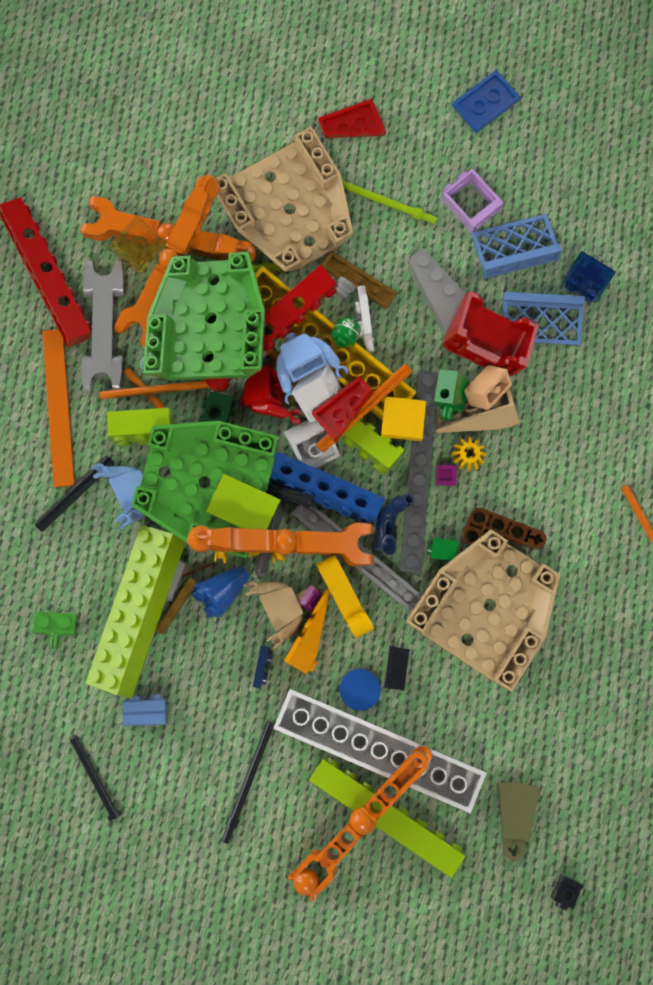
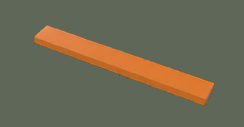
[42,329,75,488]

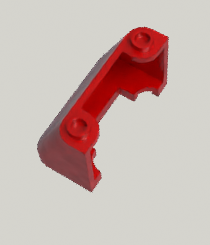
[442,291,539,377]

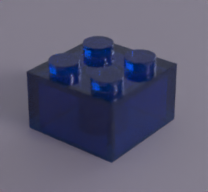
[562,251,616,303]

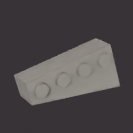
[407,248,465,337]

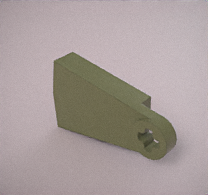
[497,782,541,861]

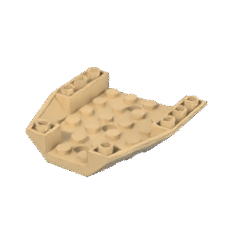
[216,126,353,272]
[406,530,560,692]

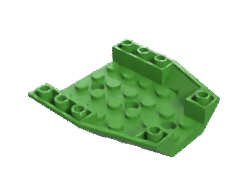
[143,252,265,380]
[131,421,279,558]

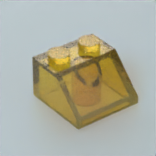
[107,216,166,274]

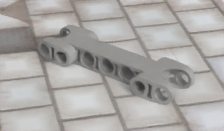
[81,260,126,393]

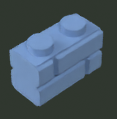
[123,695,168,726]

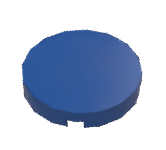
[340,669,381,711]

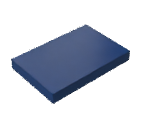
[452,70,521,133]

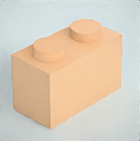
[464,365,512,410]

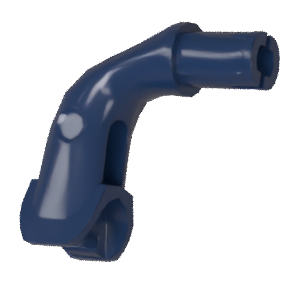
[371,493,415,555]

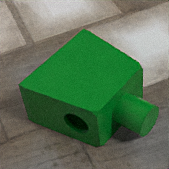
[434,369,470,421]

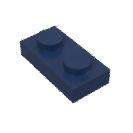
[252,646,273,689]

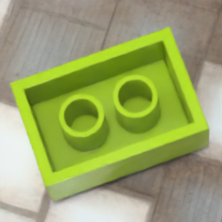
[107,408,174,447]

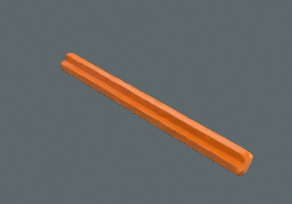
[316,364,412,452]

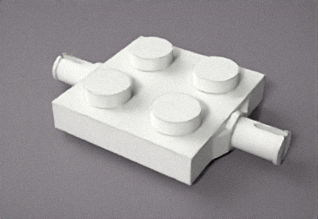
[355,286,375,354]

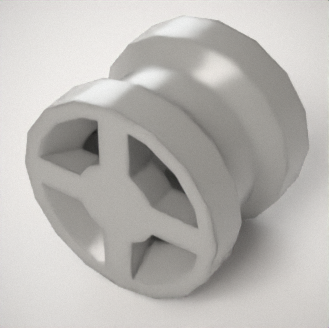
[334,277,356,302]

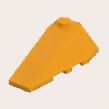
[284,589,330,674]

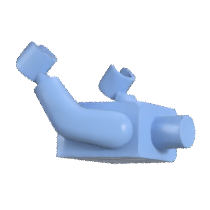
[276,333,348,404]
[91,463,145,530]

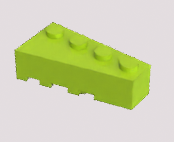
[341,418,405,475]

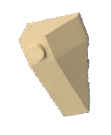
[435,388,520,433]

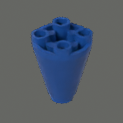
[191,565,250,618]

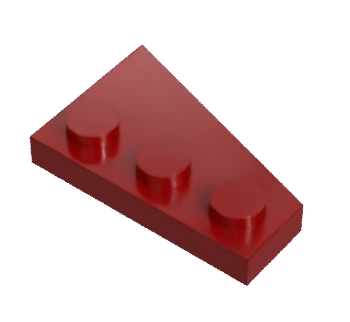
[311,376,373,443]

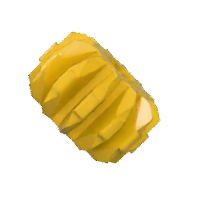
[452,437,487,472]

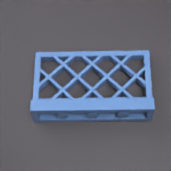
[471,214,562,279]
[502,292,585,345]

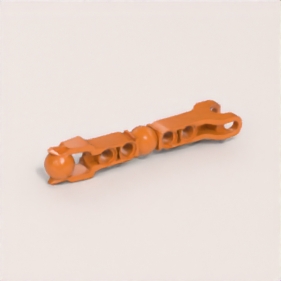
[114,174,220,347]
[80,196,257,263]
[187,523,373,566]
[288,745,433,902]

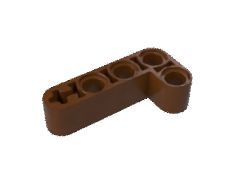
[461,508,547,551]

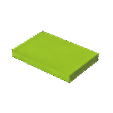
[206,474,281,530]

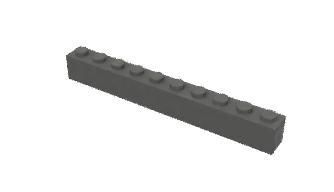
[399,370,439,575]

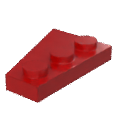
[318,99,386,138]

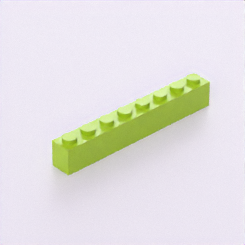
[309,757,466,878]

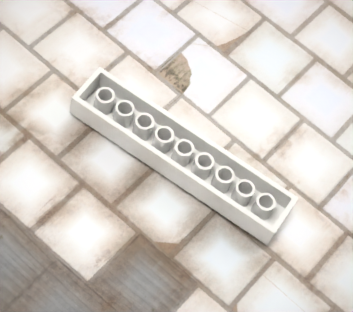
[273,689,486,813]

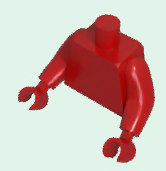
[239,363,301,424]

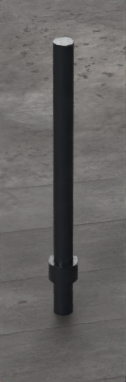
[221,720,275,844]

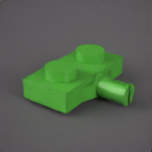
[33,612,77,649]

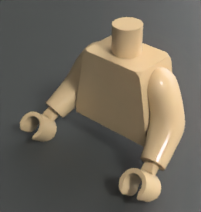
[243,581,306,650]

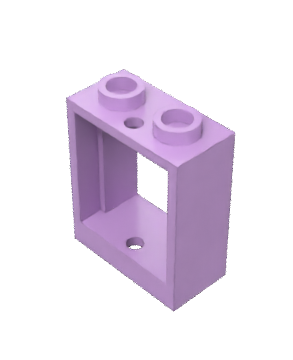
[441,169,503,233]

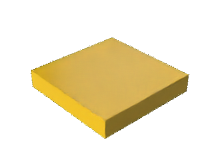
[381,396,426,441]

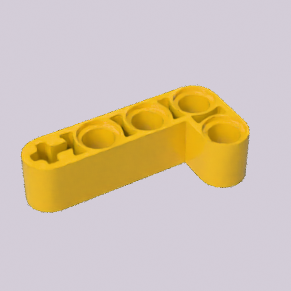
[316,555,374,639]

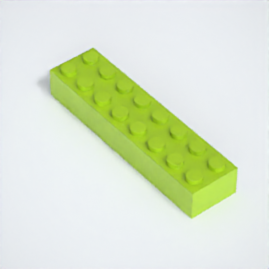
[85,525,186,699]

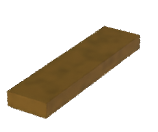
[322,251,397,310]

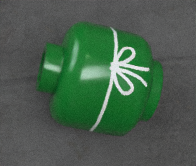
[331,316,361,348]

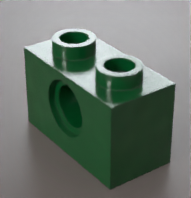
[198,391,234,423]

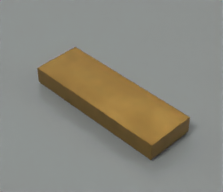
[156,578,198,634]

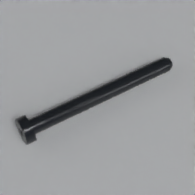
[70,735,122,822]

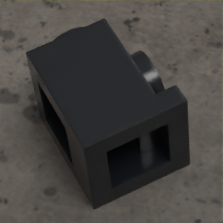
[551,874,584,911]

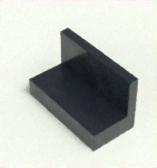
[383,646,410,691]

